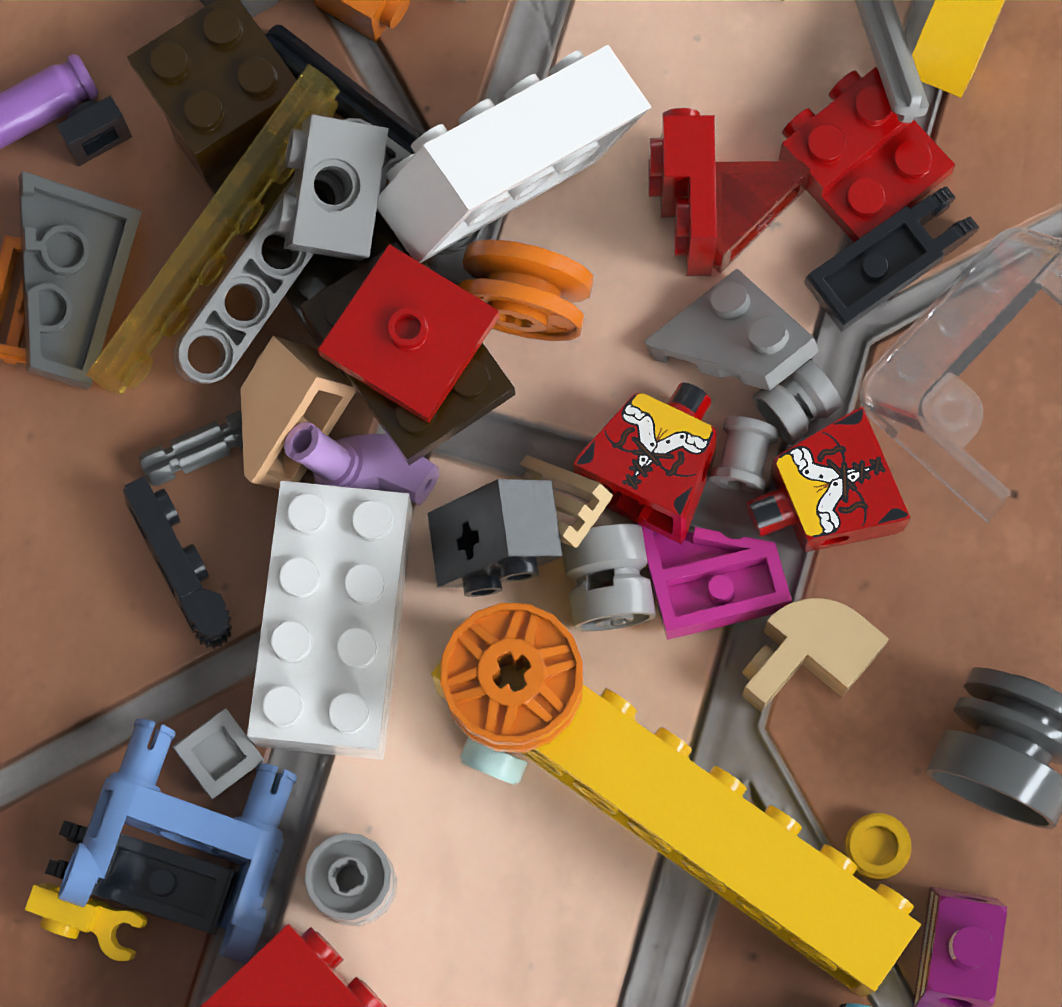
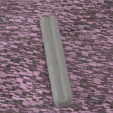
[855,0,929,123]

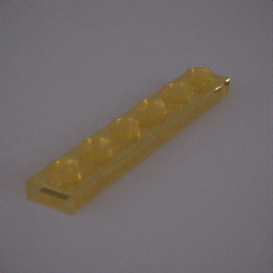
[86,64,340,395]

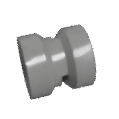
[753,360,842,445]

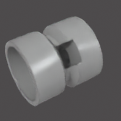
[561,524,656,631]
[304,833,397,926]

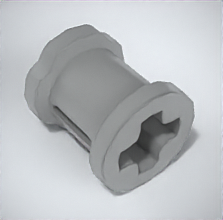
[710,416,780,495]

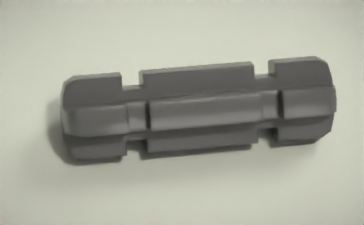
[139,410,243,486]

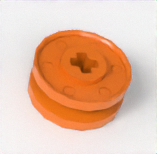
[456,239,594,341]
[440,603,583,753]

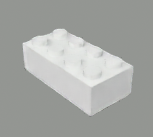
[377,45,651,263]
[247,481,413,760]

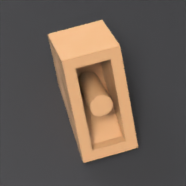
[240,336,356,489]

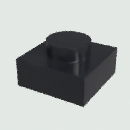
[56,95,132,166]

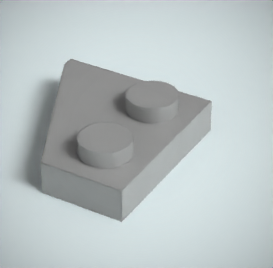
[644,268,819,391]

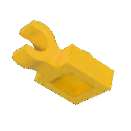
[25,882,148,961]

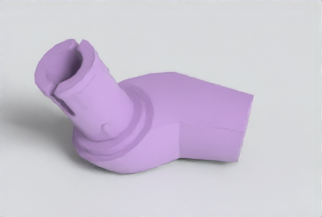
[284,422,439,505]

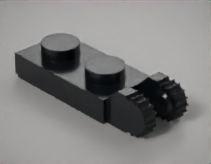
[804,186,979,332]
[123,476,232,649]
[45,821,237,936]

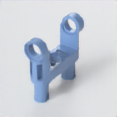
[58,718,297,964]

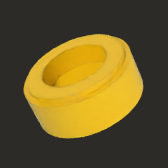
[844,813,911,881]

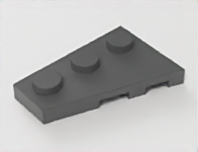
[18,171,142,390]

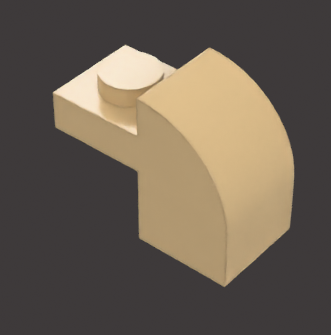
[742,598,889,712]

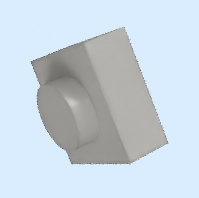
[172,708,264,799]

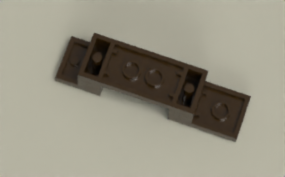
[127,0,516,466]

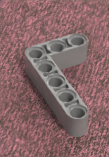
[172,118,484,384]

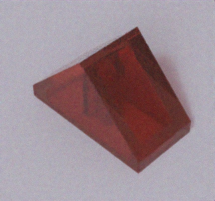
[713,161,811,274]

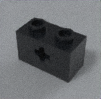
[427,479,563,597]

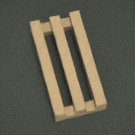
[509,454,613,548]

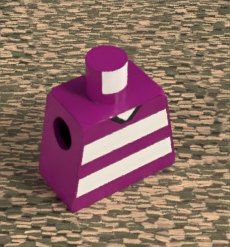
[912,887,1007,1007]

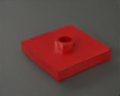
[318,244,499,423]

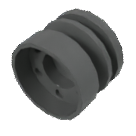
[926,667,1062,829]

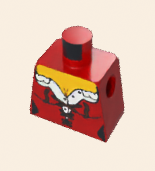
[573,382,716,544]
[746,407,911,552]

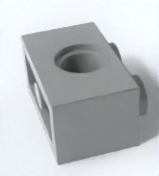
[276,114,388,261]

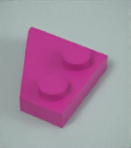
[636,523,792,640]

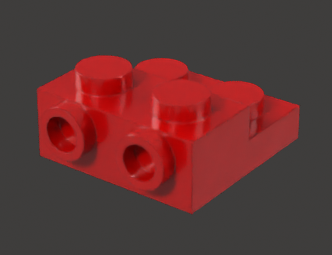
[778,67,956,242]
[648,108,717,276]

